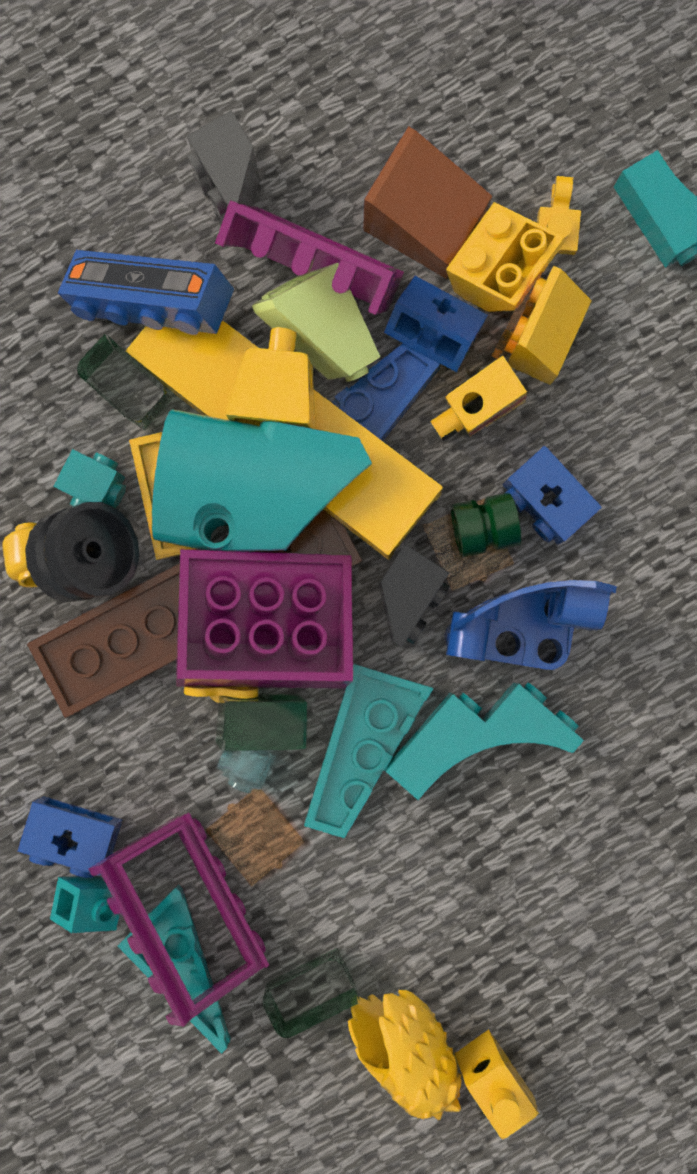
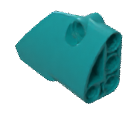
[152,409,372,551]

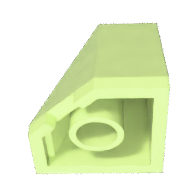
[252,263,380,382]

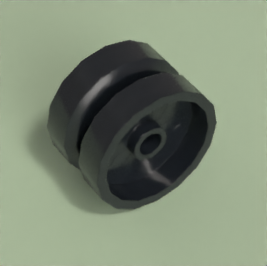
[25,502,140,602]

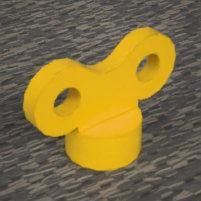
[184,686,259,704]

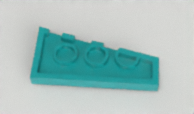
[304,663,434,838]

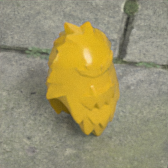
[348,990,462,1120]

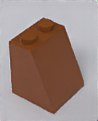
[363,126,492,279]

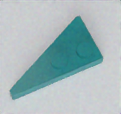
[118,884,231,1054]

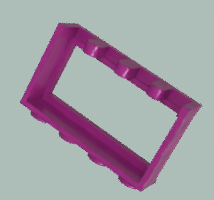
[215,200,404,315]
[88,813,269,1027]

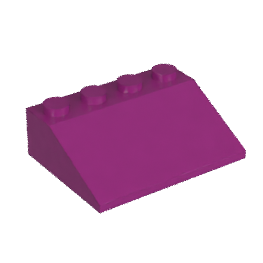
[176,549,353,689]

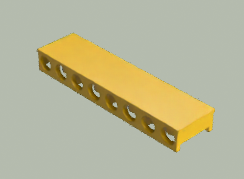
[125,320,443,560]

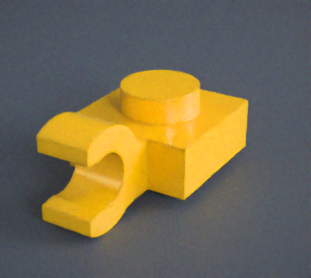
[537,176,581,255]

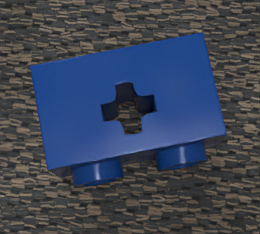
[384,276,488,372]
[502,445,602,545]
[17,796,123,878]

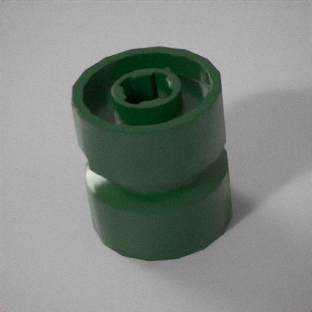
[450,492,521,558]

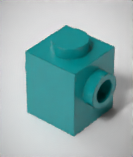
[53,449,126,508]
[50,876,120,933]

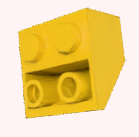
[446,202,565,312]
[504,266,592,385]

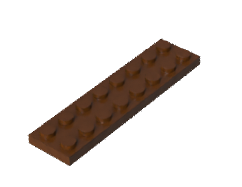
[27,510,362,718]

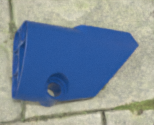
[444,580,617,670]

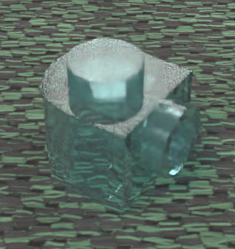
[216,738,276,793]

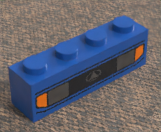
[58,250,234,335]

